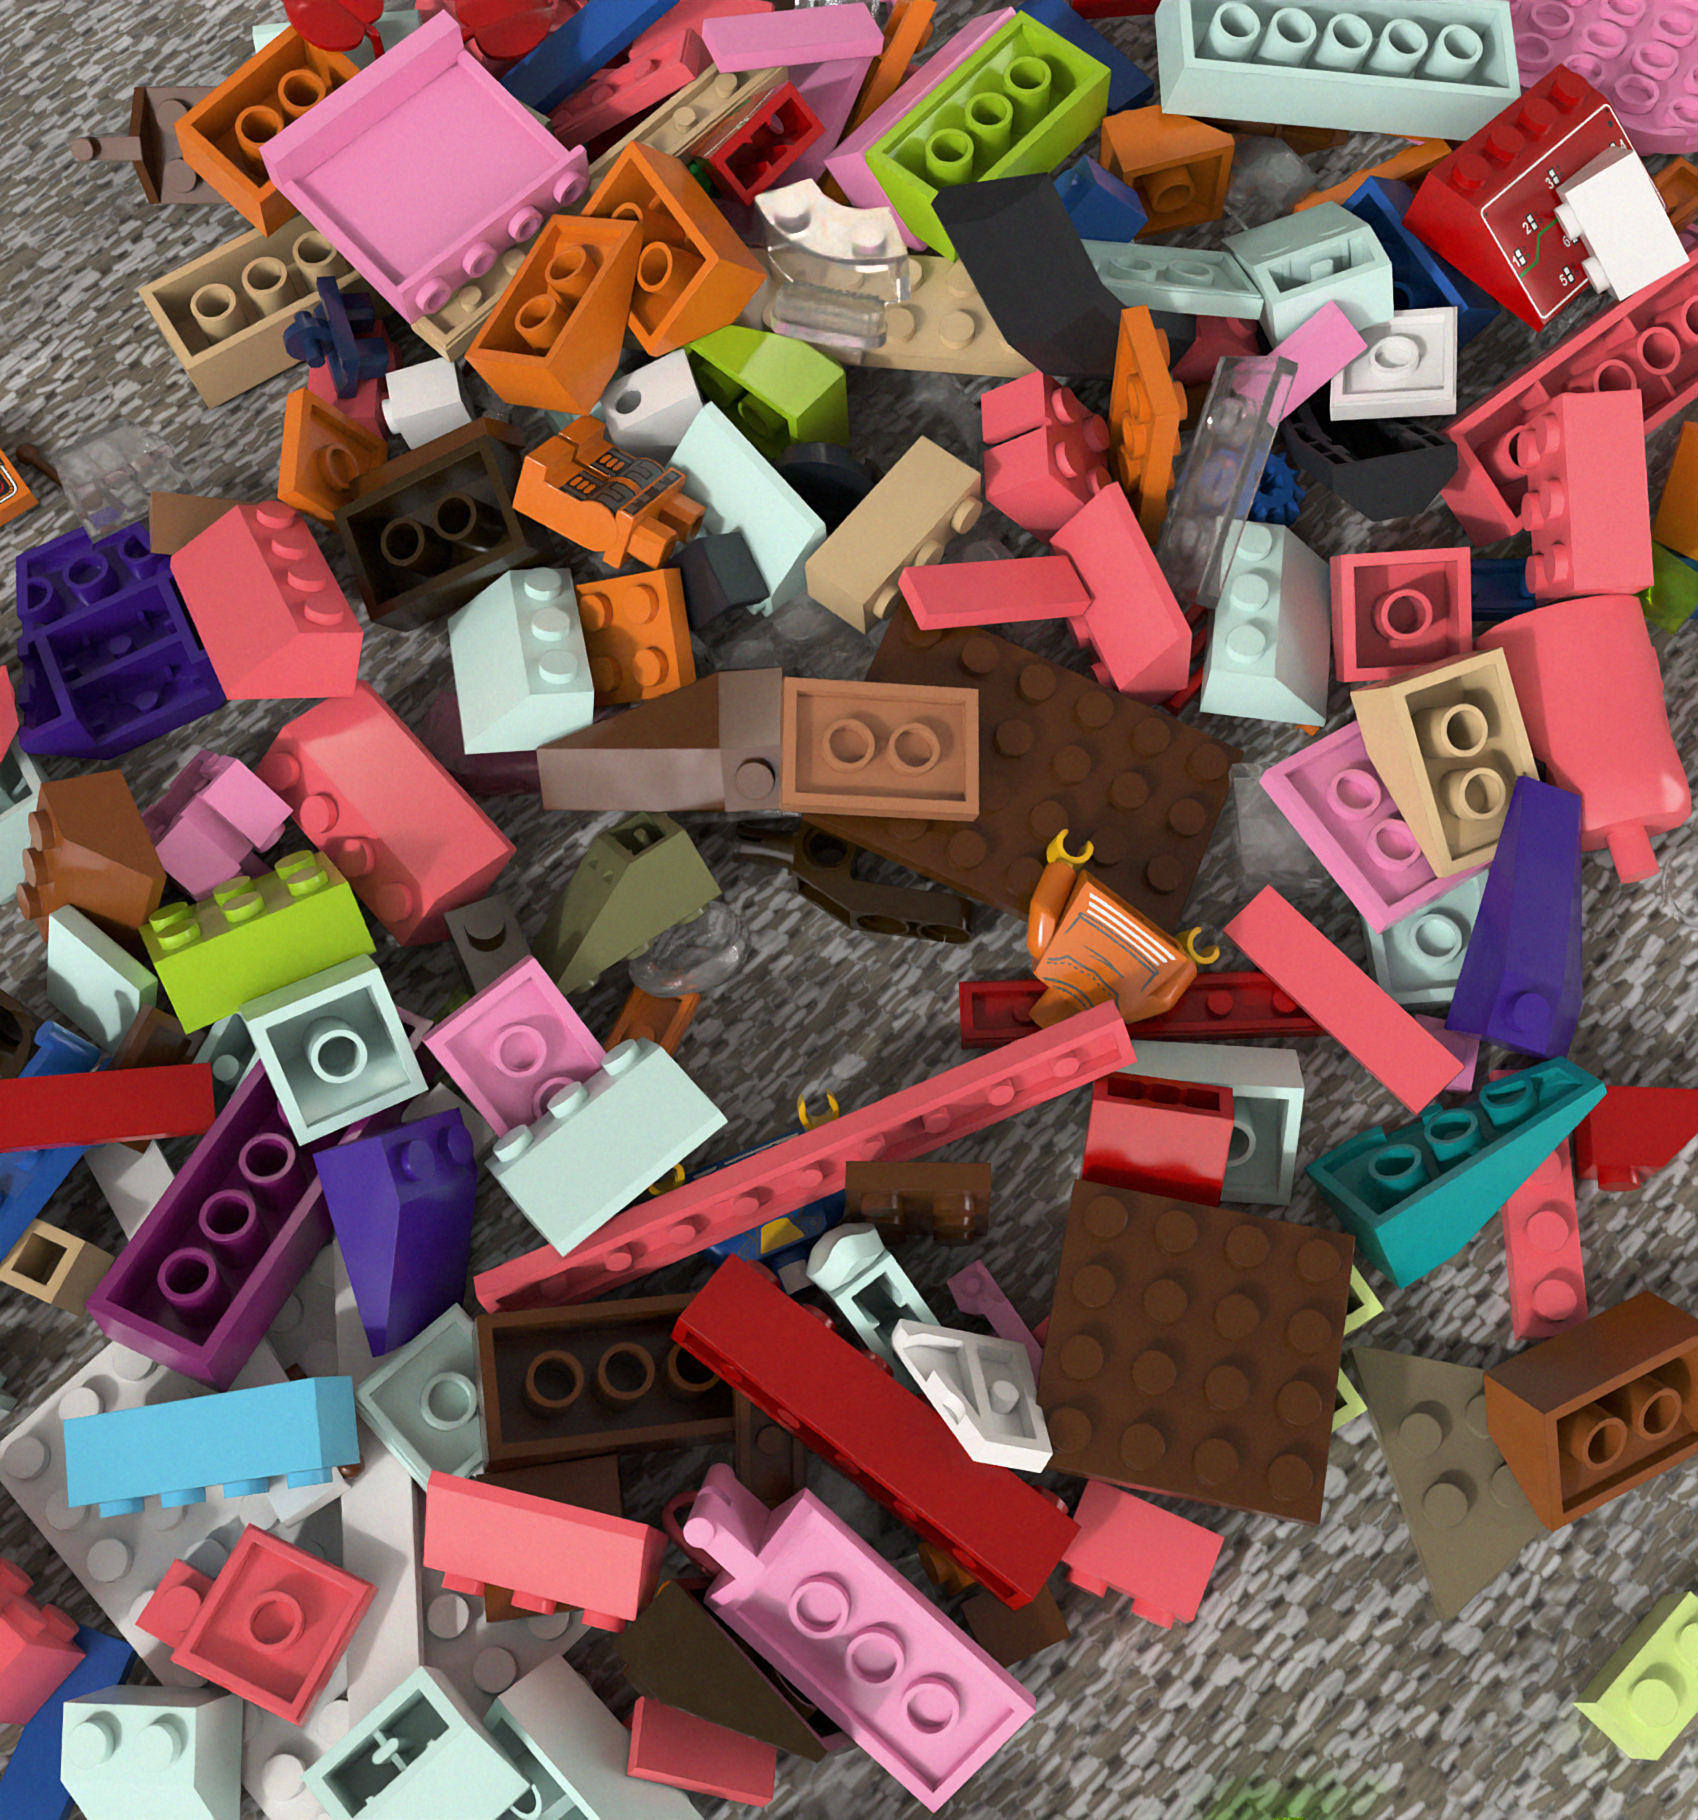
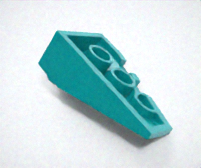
[1304,1056,1607,1290]

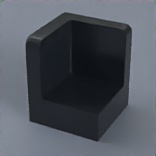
[660,531,770,632]

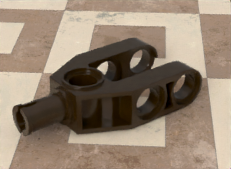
[732,812,978,944]

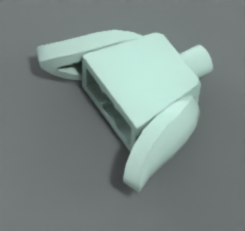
[805,1222,942,1396]

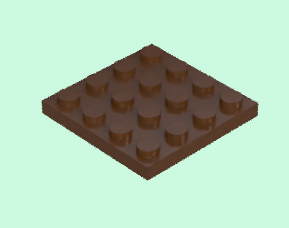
[1035,1179,1356,1527]

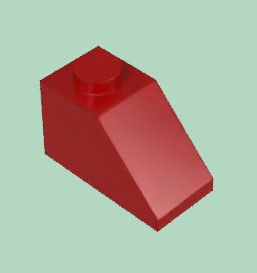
[1572,1085,1698,1192]

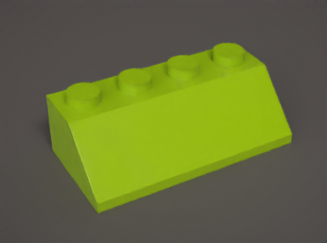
[865,10,1111,263]

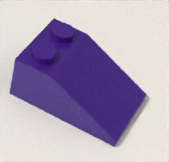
[313,1107,478,1358]

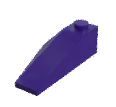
[1444,776,1582,1062]

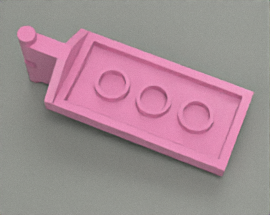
[683,1463,1036,1813]

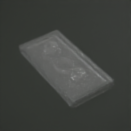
[1154,356,1298,610]

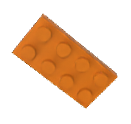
[1106,304,1188,547]

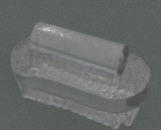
[771,280,888,365]

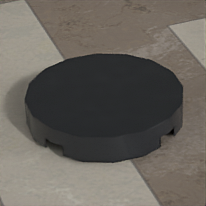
[769,442,885,528]

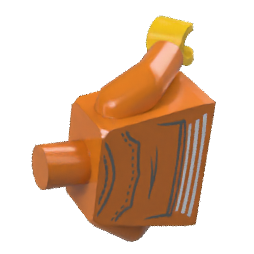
[1026,829,1220,1029]

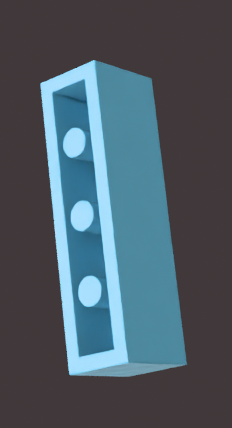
[63,1376,360,1518]

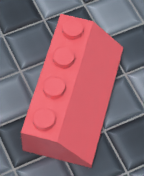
[170,500,364,700]
[254,680,517,947]

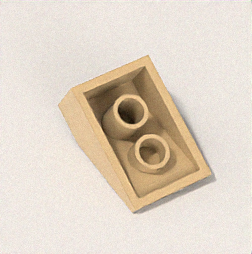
[1350,647,1540,878]

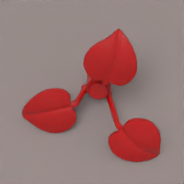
[281,0,552,61]

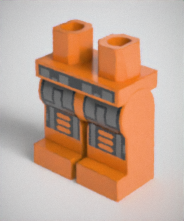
[512,414,706,570]

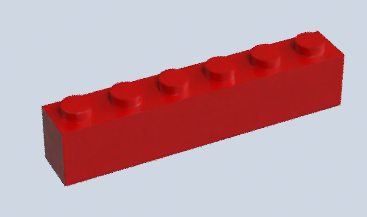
[670,1252,1081,1612]

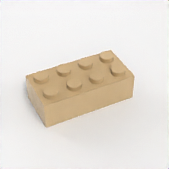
[137,211,396,410]

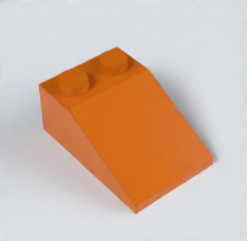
[464,214,645,416]

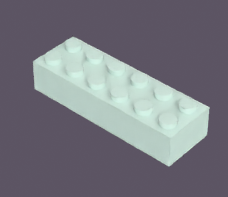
[1155,0,1521,141]

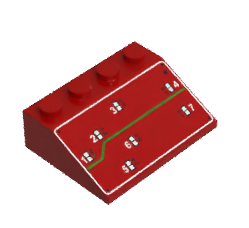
[1401,63,1670,333]

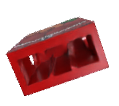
[691,81,826,207]

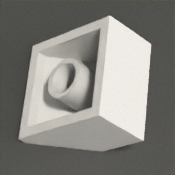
[1554,145,1690,301]

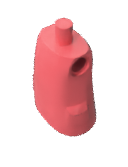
[1472,594,1692,884]

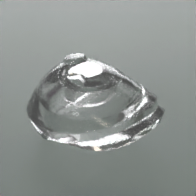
[628,900,752,998]

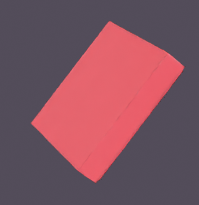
[169,1523,379,1729]

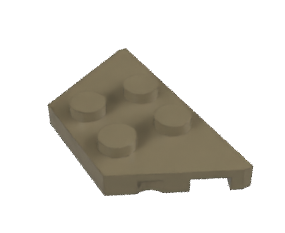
[1347,1345,1544,1620]

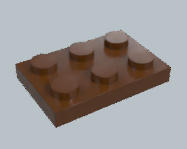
[845,1161,991,1247]

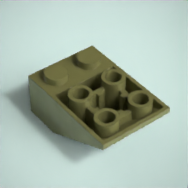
[530,811,722,996]

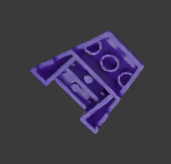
[16,507,226,761]

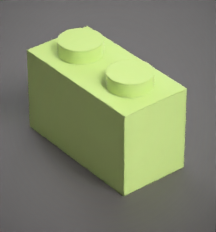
[1573,1591,1698,1760]

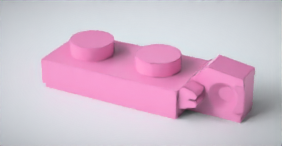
[946,1259,1043,1389]

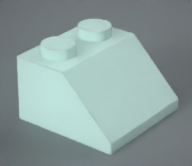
[238,953,429,1146]
[61,1685,243,1820]

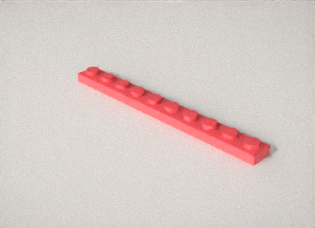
[473,999,1137,1314]

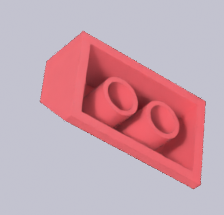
[1049,481,1192,707]
[423,1470,670,1634]

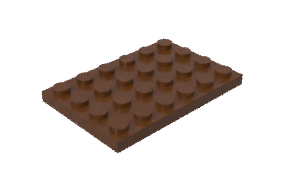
[801,595,1244,936]

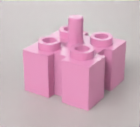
[141,749,293,902]

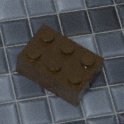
[333,434,558,633]

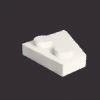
[889,1318,1053,1473]

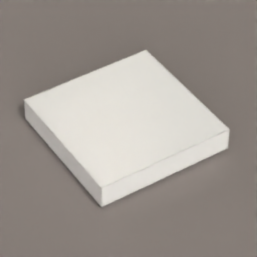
[1330,306,1457,421]

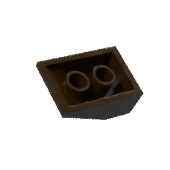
[612,1577,859,1763]

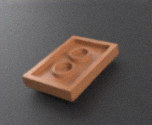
[779,677,979,822]

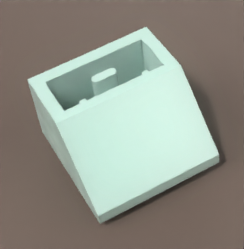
[300,1665,533,1820]

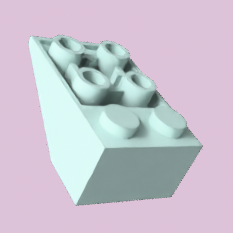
[1221,200,1394,350]

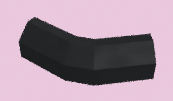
[931,172,1196,381]
[1254,320,1458,522]

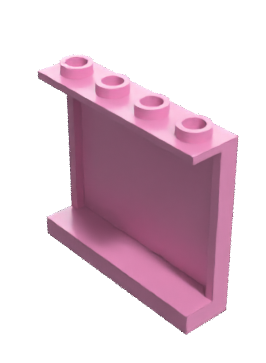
[259,9,591,325]

